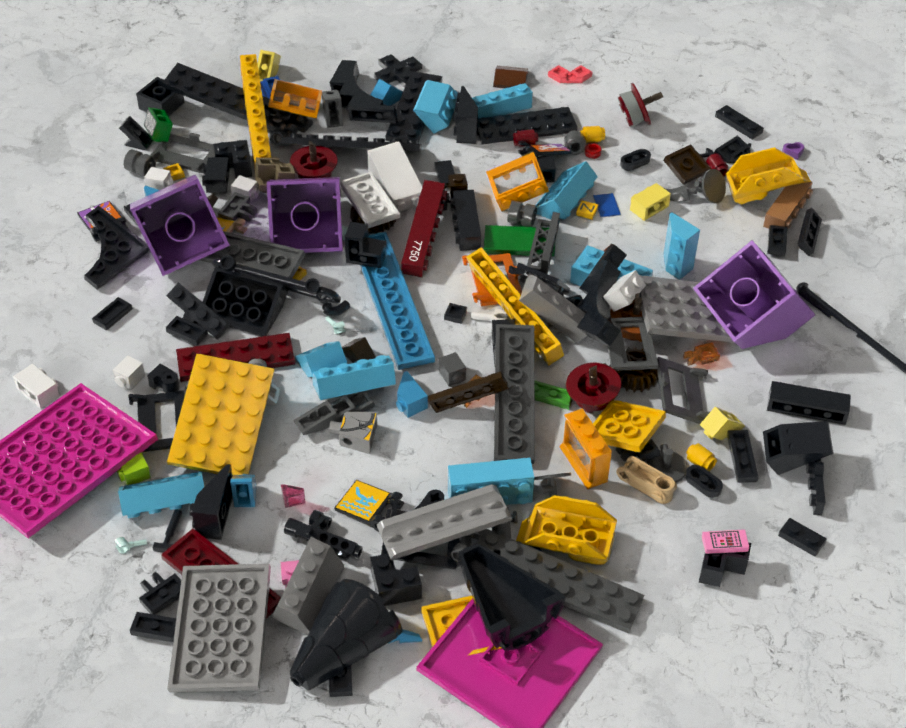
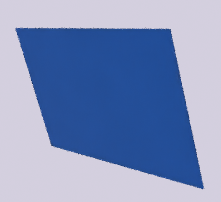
[593,193,621,217]

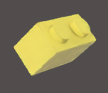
[630,183,671,221]

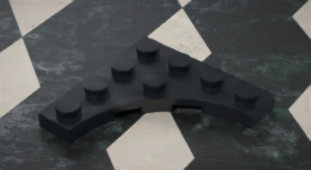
[84,206,150,290]

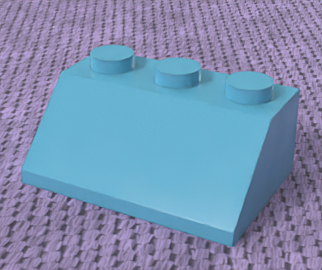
[413,80,458,134]
[663,212,700,280]

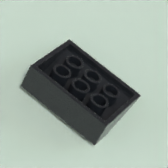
[202,267,288,336]

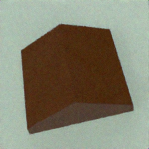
[493,65,528,88]

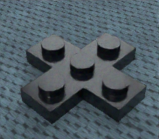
[374,54,422,87]

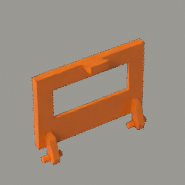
[462,253,522,306]

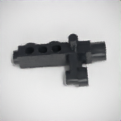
[284,510,363,560]

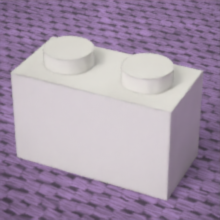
[603,270,646,311]
[13,363,60,409]

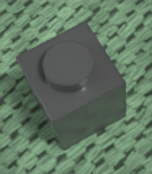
[439,352,466,386]

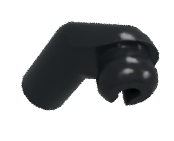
[322,300,350,316]

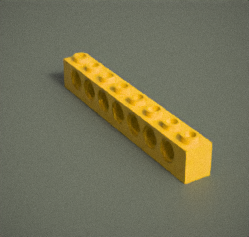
[240,54,271,171]
[466,247,564,366]

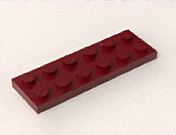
[176,333,295,382]
[161,528,281,619]

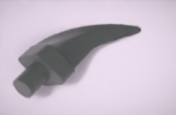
[664,185,697,202]

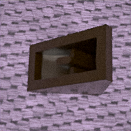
[342,337,376,363]

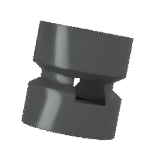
[123,149,156,176]
[507,200,537,227]

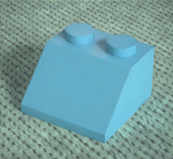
[294,341,347,377]

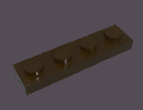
[428,371,509,413]

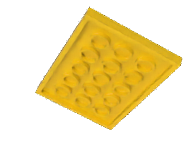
[167,354,274,476]

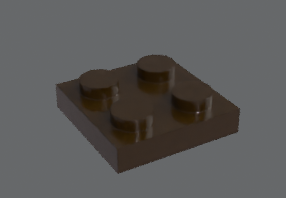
[663,144,711,185]

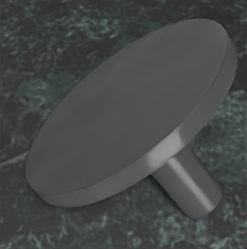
[694,169,726,204]
[647,444,687,482]
[534,472,571,498]

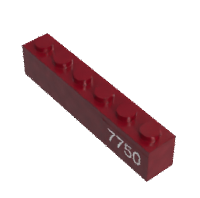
[401,180,448,277]

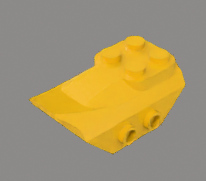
[726,147,811,204]
[516,495,617,565]

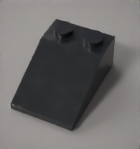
[190,464,233,540]

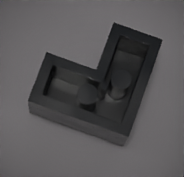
[213,140,252,179]
[345,222,387,268]
[699,542,752,587]
[370,554,422,606]

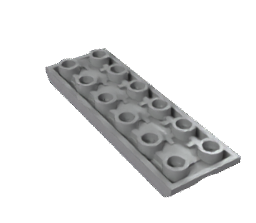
[377,484,512,560]

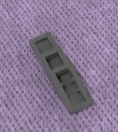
[293,391,375,435]

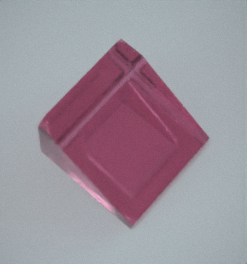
[281,484,305,508]

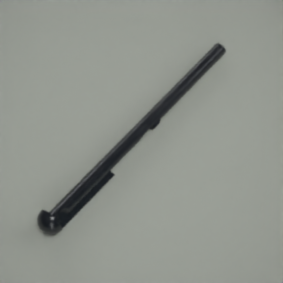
[796,282,906,374]

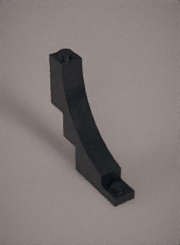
[329,60,398,123]
[577,243,627,347]

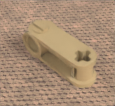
[616,456,677,504]

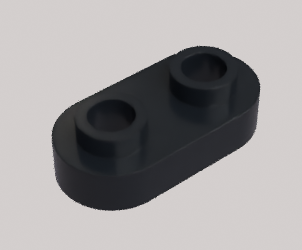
[620,149,651,171]
[685,465,723,498]

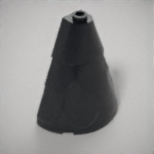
[459,543,566,651]
[290,579,403,690]

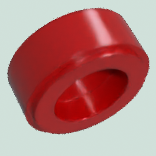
[585,143,602,159]

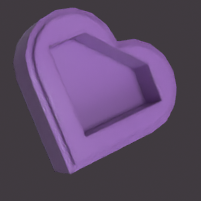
[782,142,805,160]

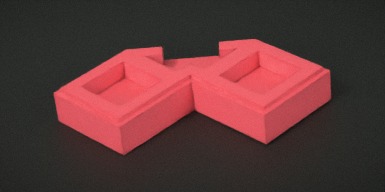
[548,65,592,83]

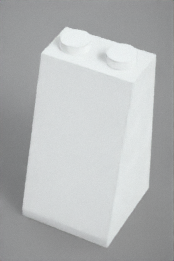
[367,141,422,212]

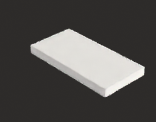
[340,172,400,228]

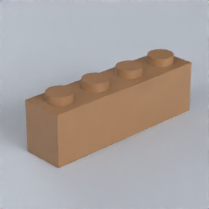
[763,182,813,229]

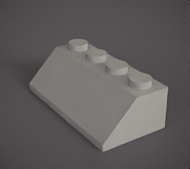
[519,273,587,343]
[271,537,344,635]

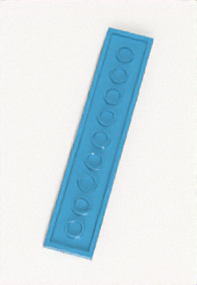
[360,232,435,370]

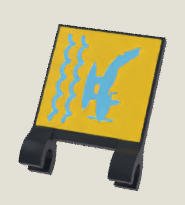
[334,480,404,532]

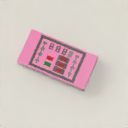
[702,530,749,554]

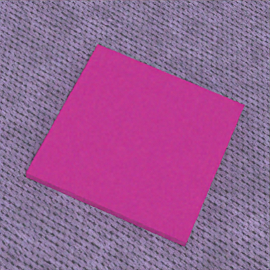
[416,599,603,728]

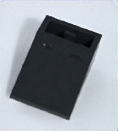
[453,86,478,144]
[763,421,834,475]

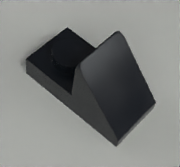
[119,116,153,150]

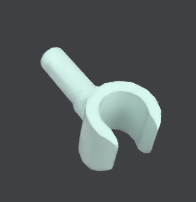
[325,316,346,334]
[115,537,147,554]

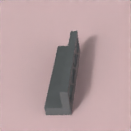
[527,212,560,274]

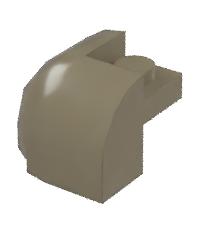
[255,158,295,193]

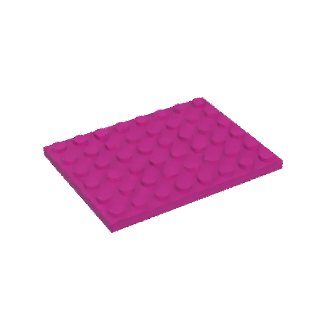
[0,383,158,539]

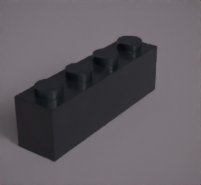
[450,190,481,251]
[767,381,851,425]

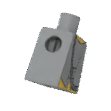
[329,412,377,454]

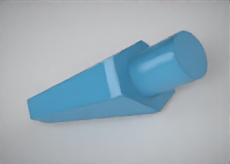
[388,630,422,644]

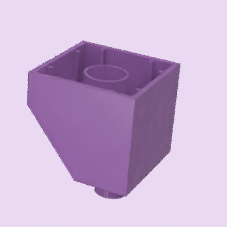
[130,175,230,276]
[267,177,343,253]
[693,240,815,349]

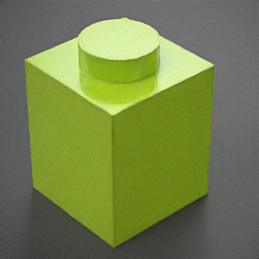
[117,452,151,485]

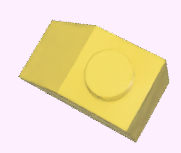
[258,50,281,81]
[700,407,745,440]

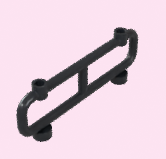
[212,255,341,304]

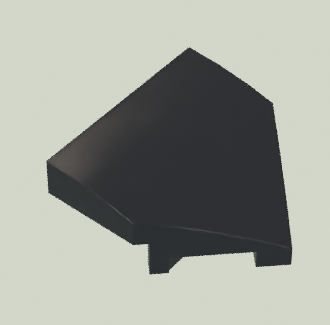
[714,135,751,163]

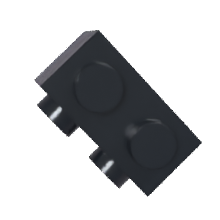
[202,157,230,193]

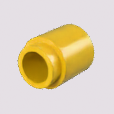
[580,126,605,143]
[686,443,717,471]

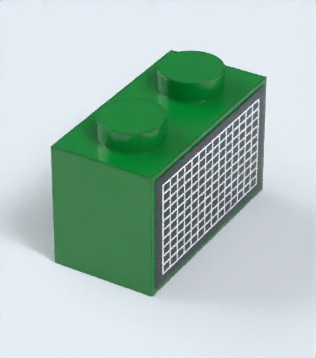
[144,107,173,142]

